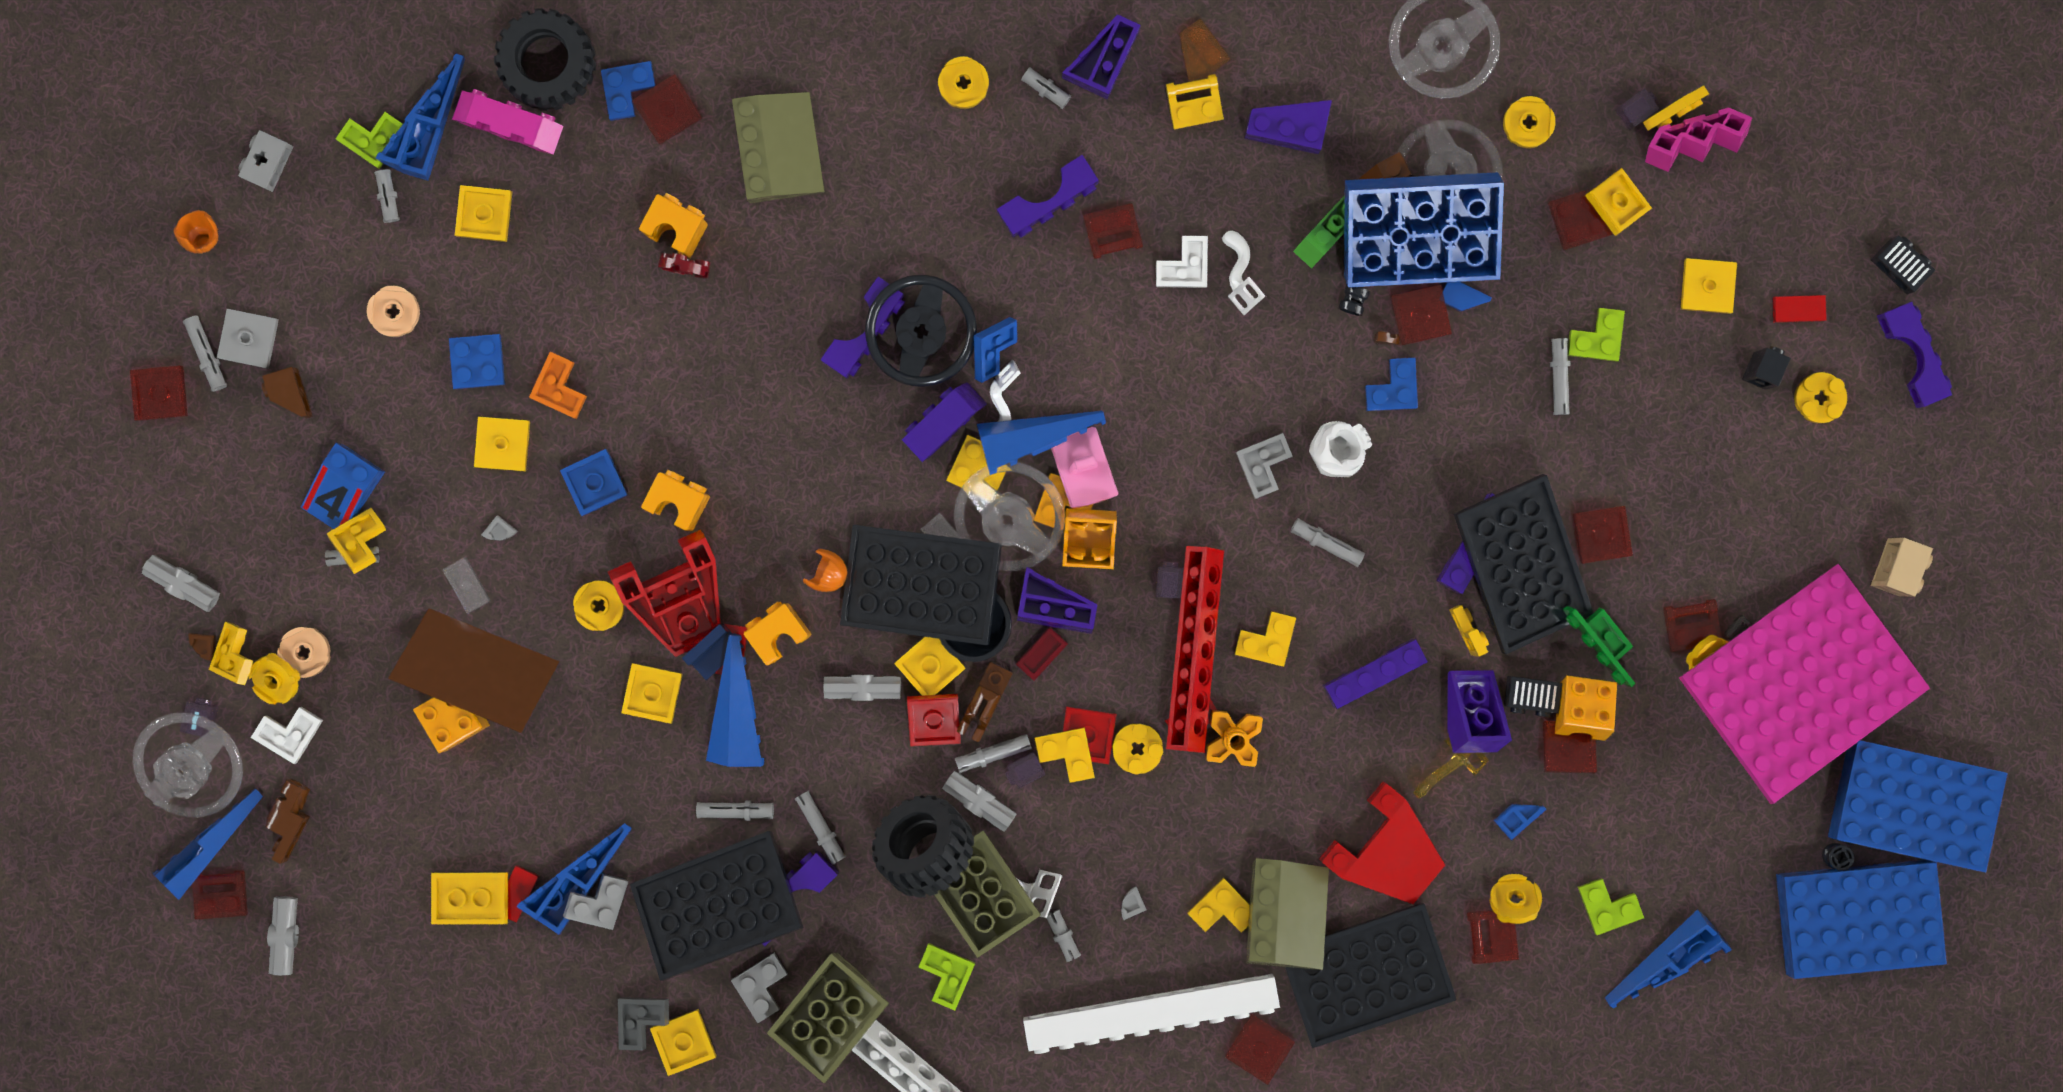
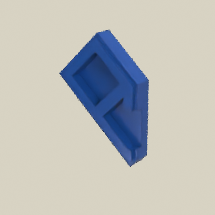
[1438,282,1492,312]
[1493,804,1546,840]

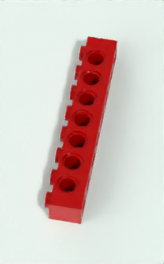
[1166,546,1224,753]

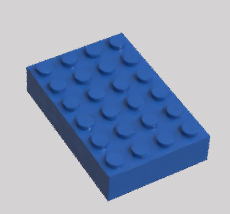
[1344,172,1504,287]
[1828,740,2008,873]
[1776,859,1947,979]

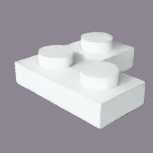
[1156,236,1208,288]
[251,707,323,764]

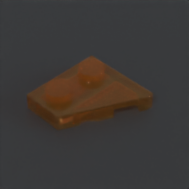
[1180,19,1230,82]

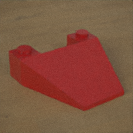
[608,529,721,657]
[1319,781,1445,904]

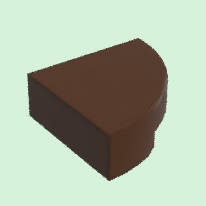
[1374,331,1400,345]
[188,633,216,661]

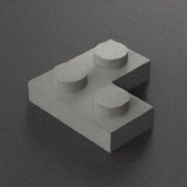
[1235,433,1293,499]
[563,873,628,930]
[731,952,788,1023]

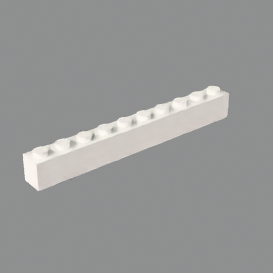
[1023,974,1280,1054]

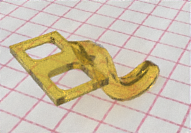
[1413,737,1489,799]

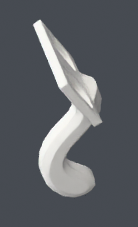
[1222,231,1265,315]
[990,360,1020,422]
[1016,870,1062,918]

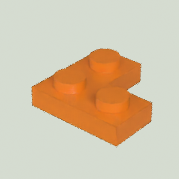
[529,352,587,419]

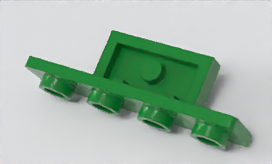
[1563,606,1635,687]

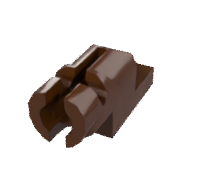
[957,662,1013,742]
[266,779,310,864]

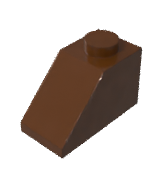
[1358,152,1414,180]
[262,367,313,418]

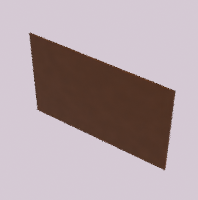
[388,608,560,733]

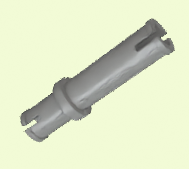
[183,316,227,392]
[1550,338,1571,415]
[1290,518,1365,567]
[955,734,1032,773]
[795,791,846,865]
[696,801,774,821]

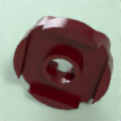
[658,253,710,279]

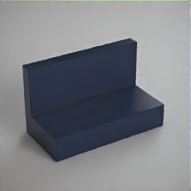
[682,624,744,680]

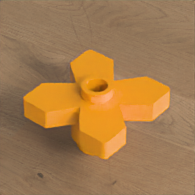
[1205,710,1263,767]

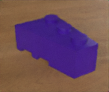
[1062,14,1141,100]
[1244,100,1332,154]
[902,382,987,462]
[1017,567,1097,634]

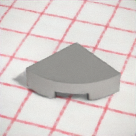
[481,515,518,541]
[1121,886,1146,920]

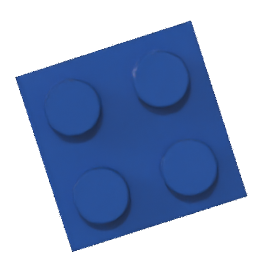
[449,334,505,389]
[560,449,628,516]

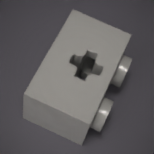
[238,130,294,192]

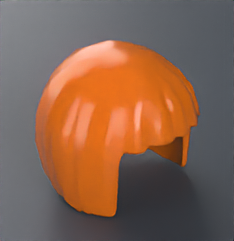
[174,210,218,254]
[803,549,847,592]

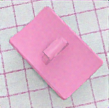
[1051,427,1118,509]

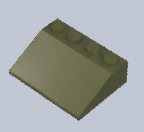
[732,92,825,203]
[935,830,1041,958]
[1246,858,1329,970]
[767,953,889,1083]

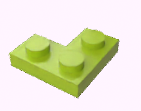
[336,112,403,169]
[1568,308,1625,362]
[1578,878,1644,935]
[919,943,975,1011]

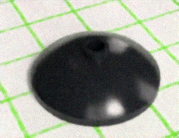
[940,593,1012,662]

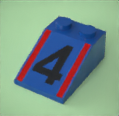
[301,443,385,529]

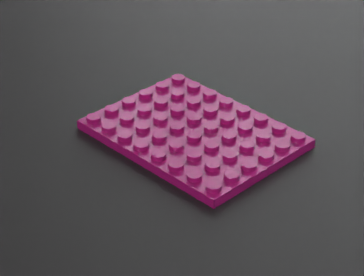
[1679,564,1930,804]

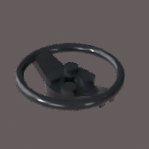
[865,275,977,387]

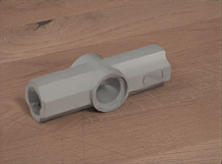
[141,555,220,612]
[824,675,901,701]
[942,770,1017,832]
[267,896,299,976]

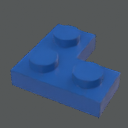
[601,61,656,121]
[974,317,1017,383]
[1365,358,1418,411]

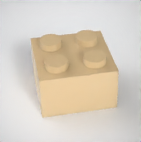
[1871,538,1933,597]

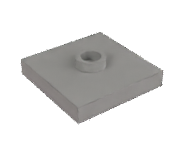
[217,309,279,369]

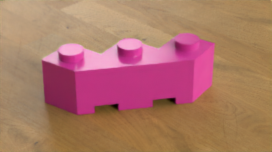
[452,89,563,155]
[1645,108,1752,172]

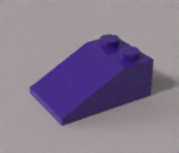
[1447,670,1512,753]

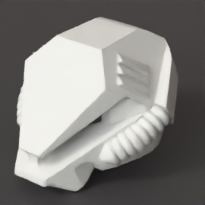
[1309,421,1372,477]

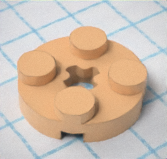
[367,286,420,337]
[277,627,330,678]

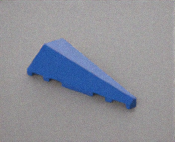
[376,54,465,181]
[977,411,1106,475]
[706,633,764,767]
[153,789,263,900]
[517,823,632,935]
[1605,909,1732,1008]

